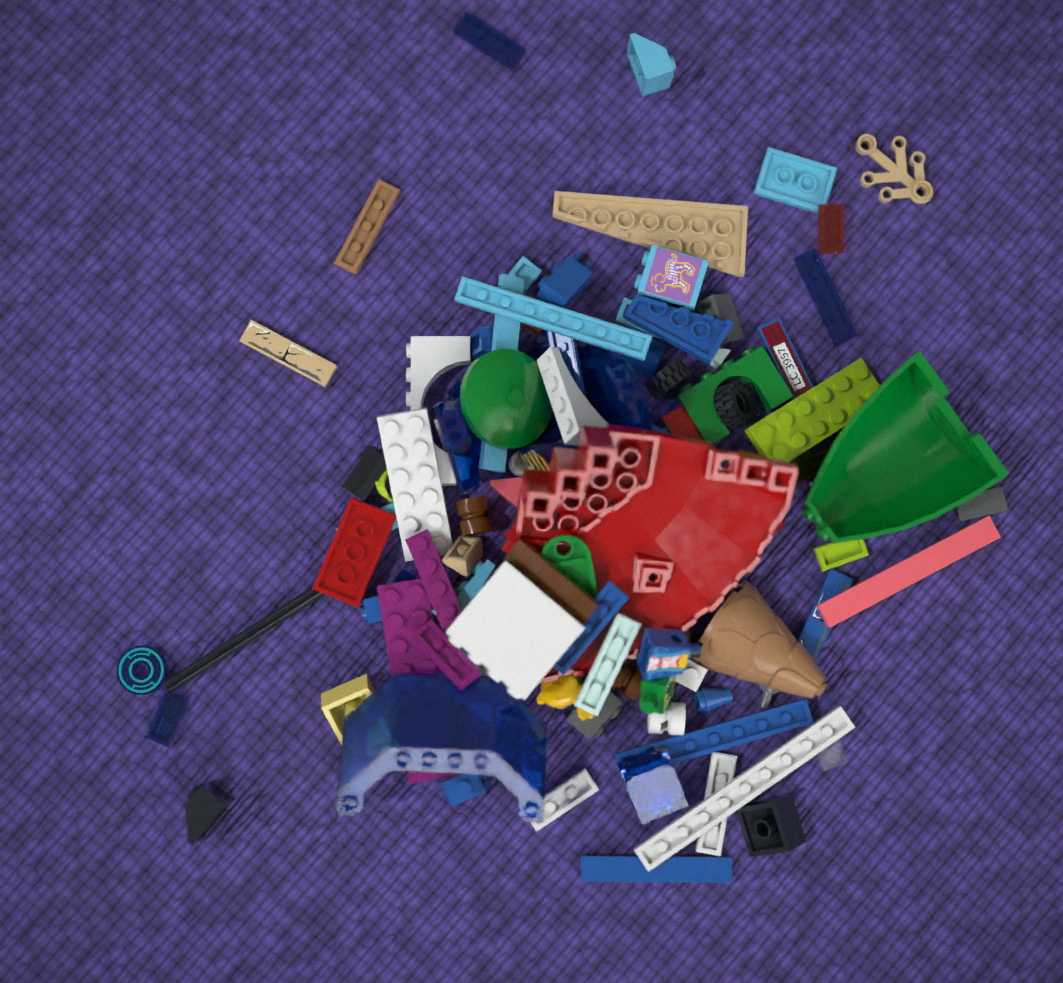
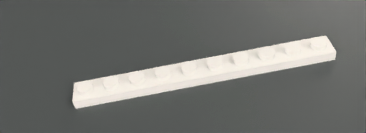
[634,706,855,872]

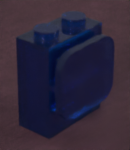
[617,744,689,825]

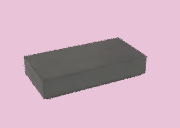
[955,487,1008,522]

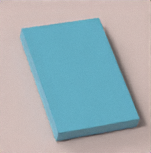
[753,147,837,215]

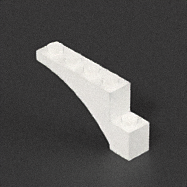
[537,347,609,446]

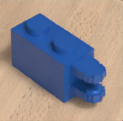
[536,251,594,308]

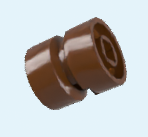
[456,496,493,536]
[611,660,643,701]

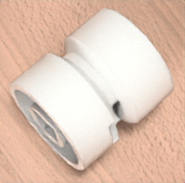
[647,702,686,735]

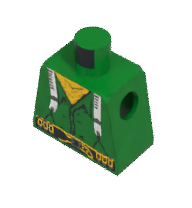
[639,675,676,714]

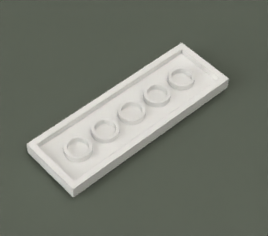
[377,407,453,562]

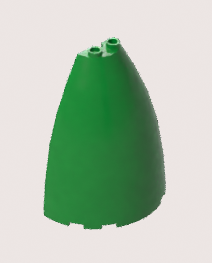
[801,351,1009,543]

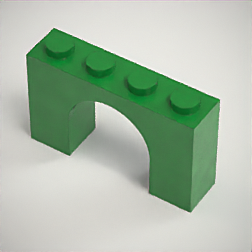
[676,346,793,445]

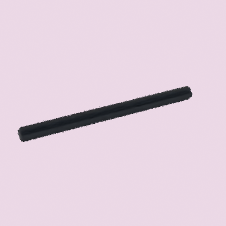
[164,586,325,692]

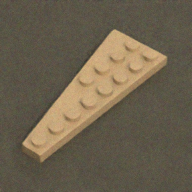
[553,191,748,277]

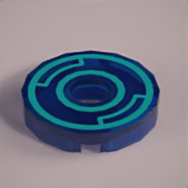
[117,646,168,695]

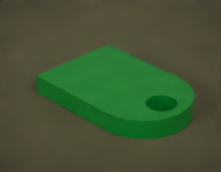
[541,534,598,599]

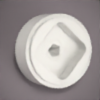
[509,451,532,477]

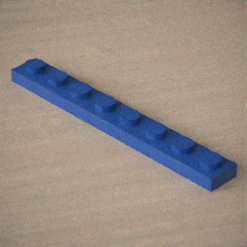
[614,698,813,779]

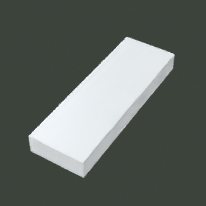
[523,768,599,832]

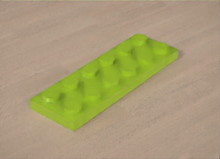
[745,358,880,462]

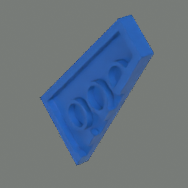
[624,295,734,365]

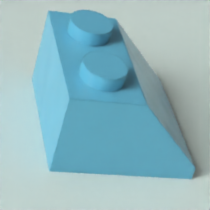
[627,33,676,97]

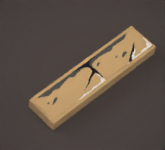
[239,320,337,388]

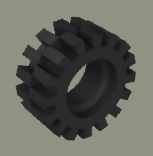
[644,358,692,401]
[714,381,756,429]

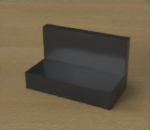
[342,446,387,503]

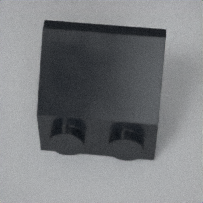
[185,781,234,846]
[736,793,807,857]

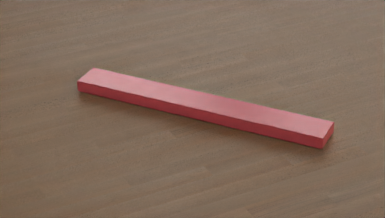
[816,515,1001,628]

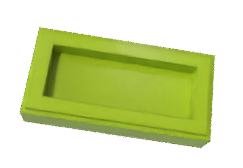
[813,539,869,572]

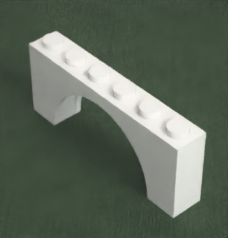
[406,336,471,486]

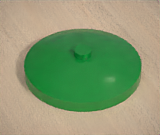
[460,349,552,449]

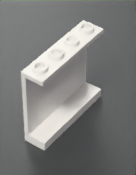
[446,561,586,700]

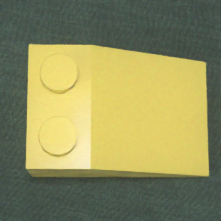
[321,674,399,767]

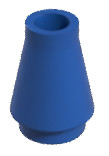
[694,688,732,712]

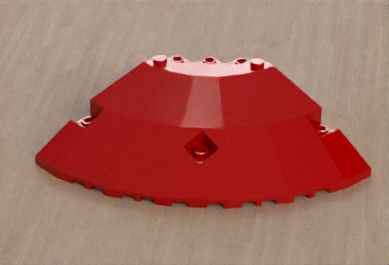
[512,425,798,683]

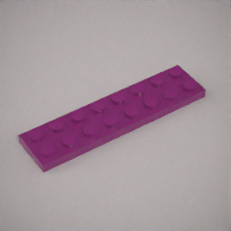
[377,578,458,784]

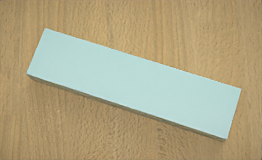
[574,612,641,716]

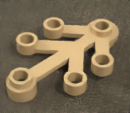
[855,134,933,204]

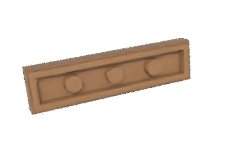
[334,179,401,276]

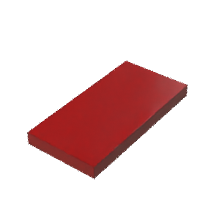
[312,497,397,608]

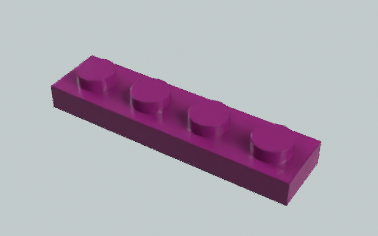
[405,529,463,631]

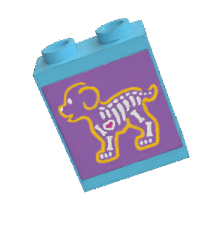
[634,245,709,312]

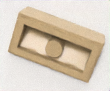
[442,536,483,577]

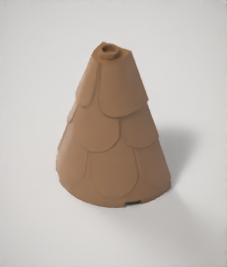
[691,580,828,699]

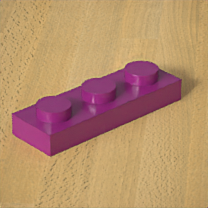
[412,620,481,690]

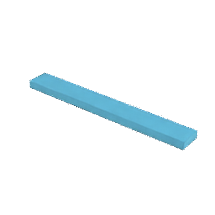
[479,273,525,473]
[454,276,652,361]

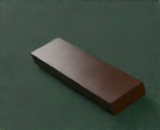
[505,538,600,625]

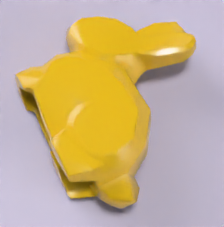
[536,674,594,720]

